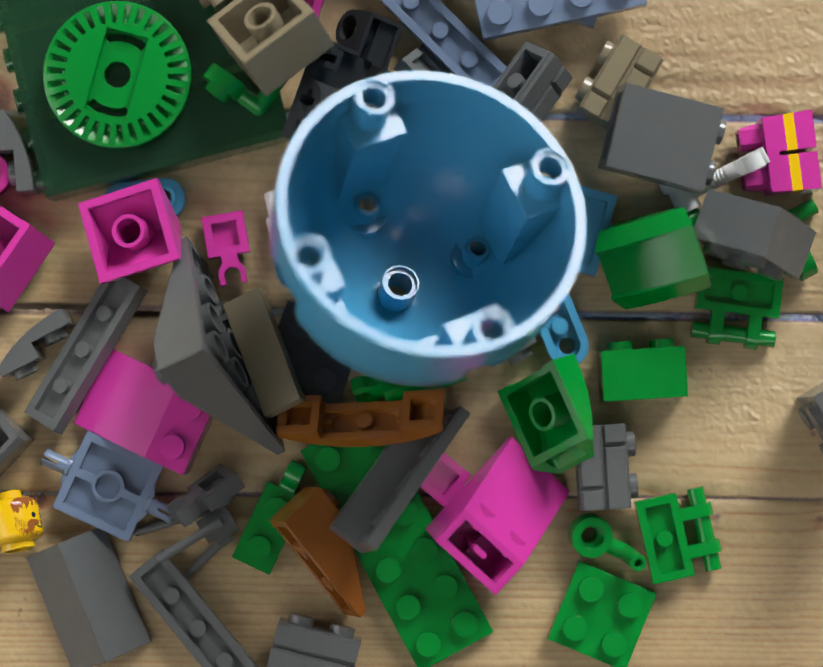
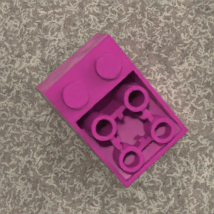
[425,436,570,595]

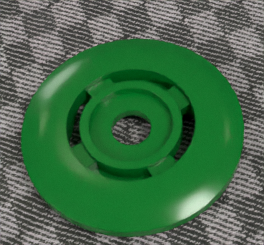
[43,1,192,149]

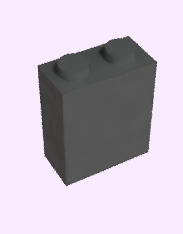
[598,83,726,193]

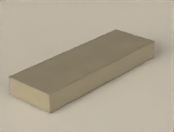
[223,286,306,418]

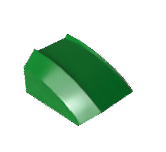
[594,207,711,310]
[497,353,594,474]

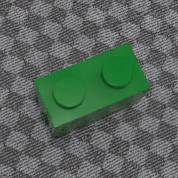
[597,339,688,402]

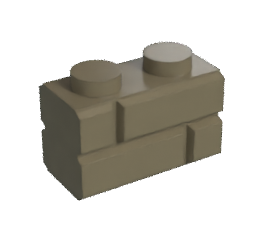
[574,35,664,130]

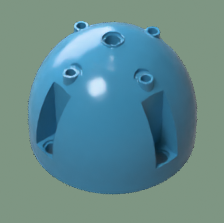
[269,71,586,386]

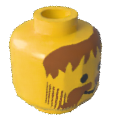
[0,490,44,554]

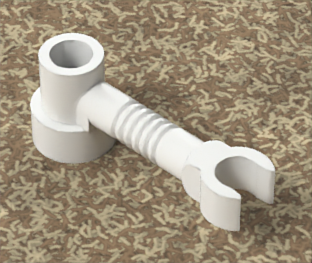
[658,147,770,212]

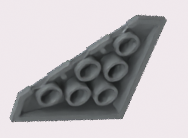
[152,236,285,455]

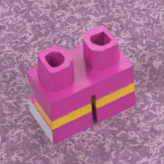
[735,109,822,197]

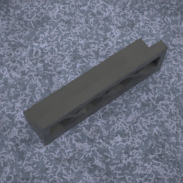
[328,406,471,553]

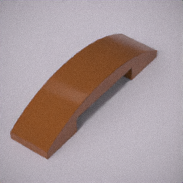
[276,389,447,447]

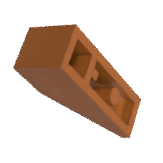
[269,487,366,618]

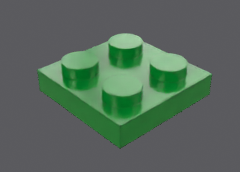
[546,560,657,667]

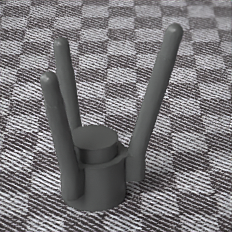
[134,506,240,579]

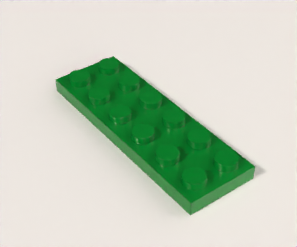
[300,444,493,667]

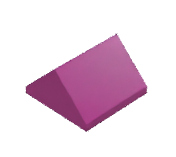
[78,178,181,284]

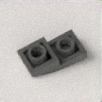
[0,109,41,196]
[0,308,75,381]

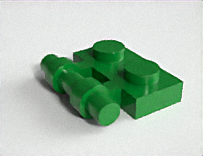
[690,267,784,350]
[633,486,722,584]

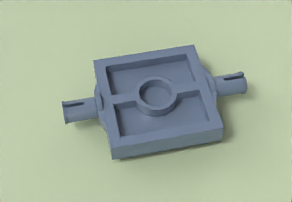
[40,431,173,542]

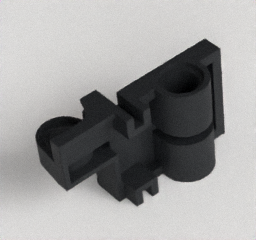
[281,9,403,140]

